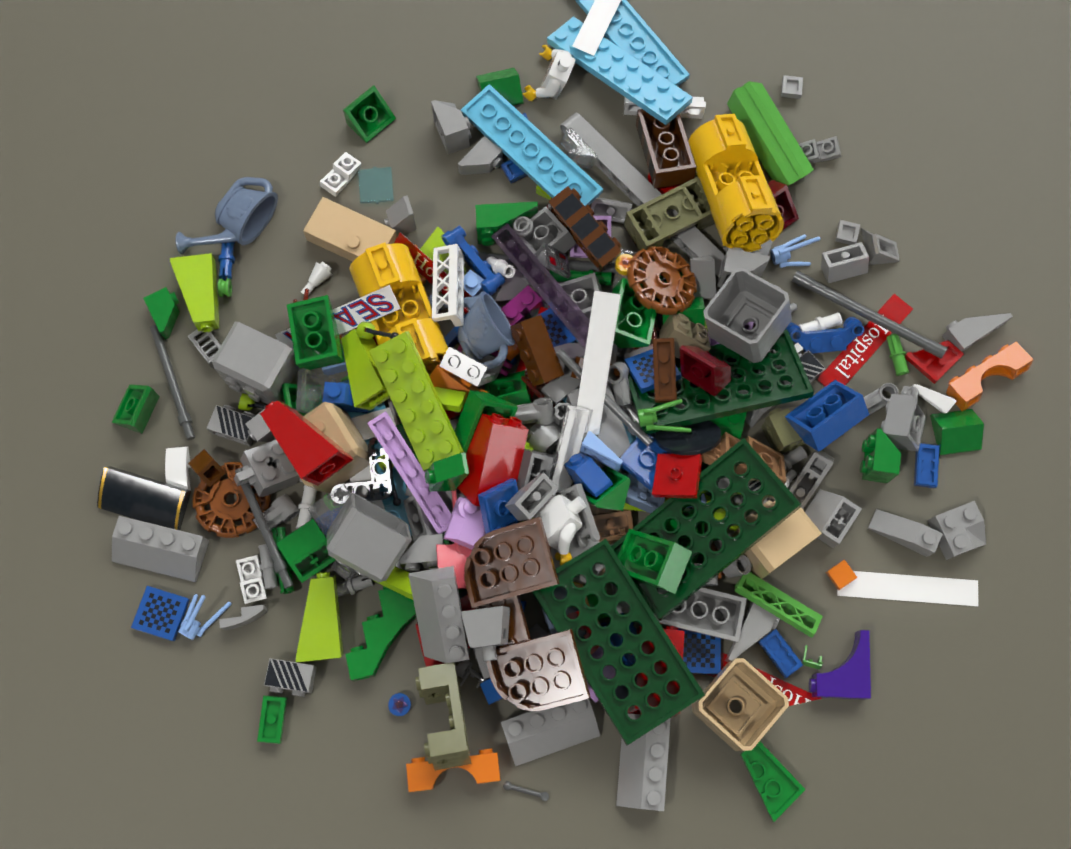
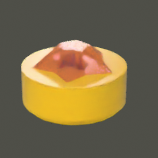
[615,254,633,275]

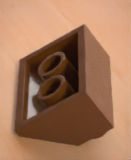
[510,314,564,387]

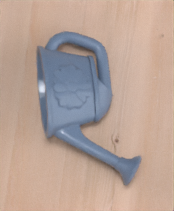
[175,177,278,254]
[428,291,515,370]

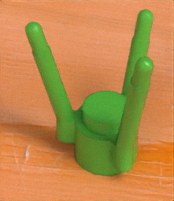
[637,399,692,432]

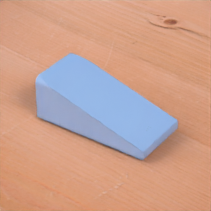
[580,431,623,471]

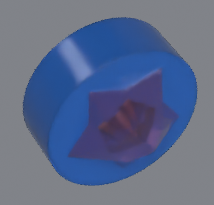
[388,693,411,716]

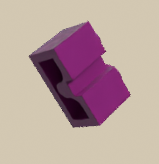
[501,285,544,326]

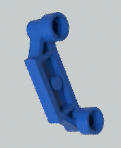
[441,225,506,296]
[786,317,864,353]

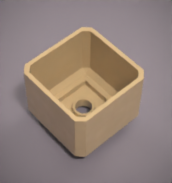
[296,402,370,493]
[732,500,822,579]
[692,658,789,751]

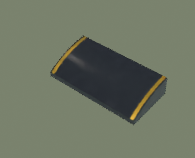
[97,466,191,530]

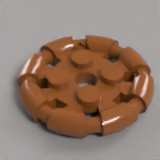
[627,246,697,315]
[192,462,271,538]

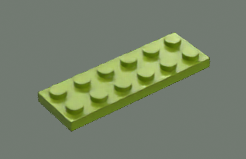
[369,331,464,471]

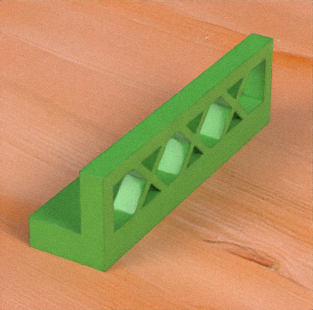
[734,572,823,638]

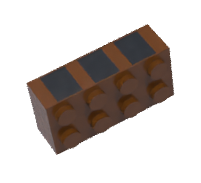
[636,109,696,189]
[548,186,622,272]

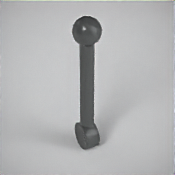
[503,781,549,801]

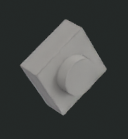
[781,75,803,99]
[835,220,860,245]

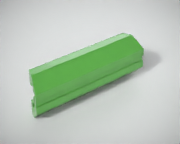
[727,81,814,186]

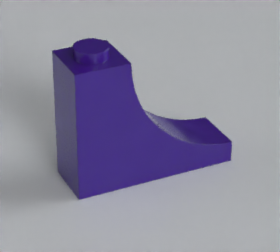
[809,630,871,700]

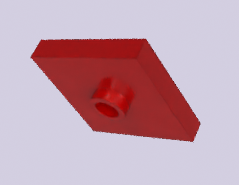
[652,454,702,499]

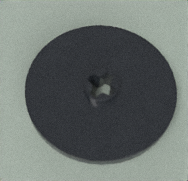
[655,420,721,455]

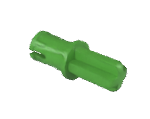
[886,334,909,376]

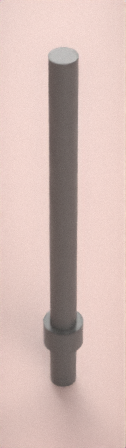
[150,325,195,440]
[556,349,653,447]
[235,468,293,589]

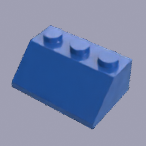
[785,380,870,452]

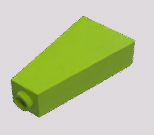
[170,253,219,332]
[341,329,390,410]
[296,572,344,662]

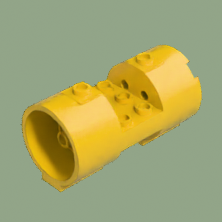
[688,114,784,252]
[349,242,448,375]

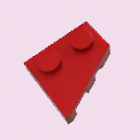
[905,340,964,384]

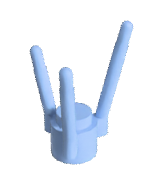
[770,234,821,268]
[178,594,231,640]

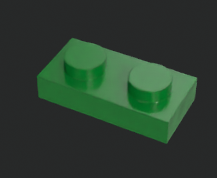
[257,695,287,744]

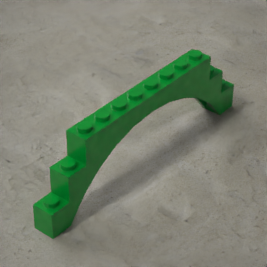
[345,586,609,682]

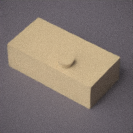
[303,197,397,262]

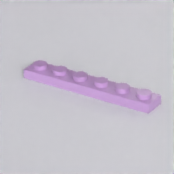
[367,411,451,534]

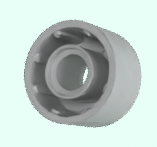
[527,422,561,455]

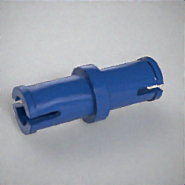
[218,242,235,281]

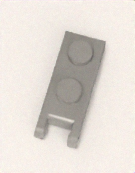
[561,484,600,548]

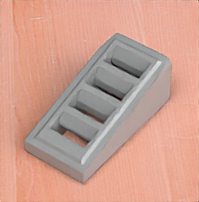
[188,330,221,368]

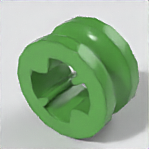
[218,279,232,297]

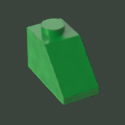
[143,287,180,340]
[425,453,469,492]

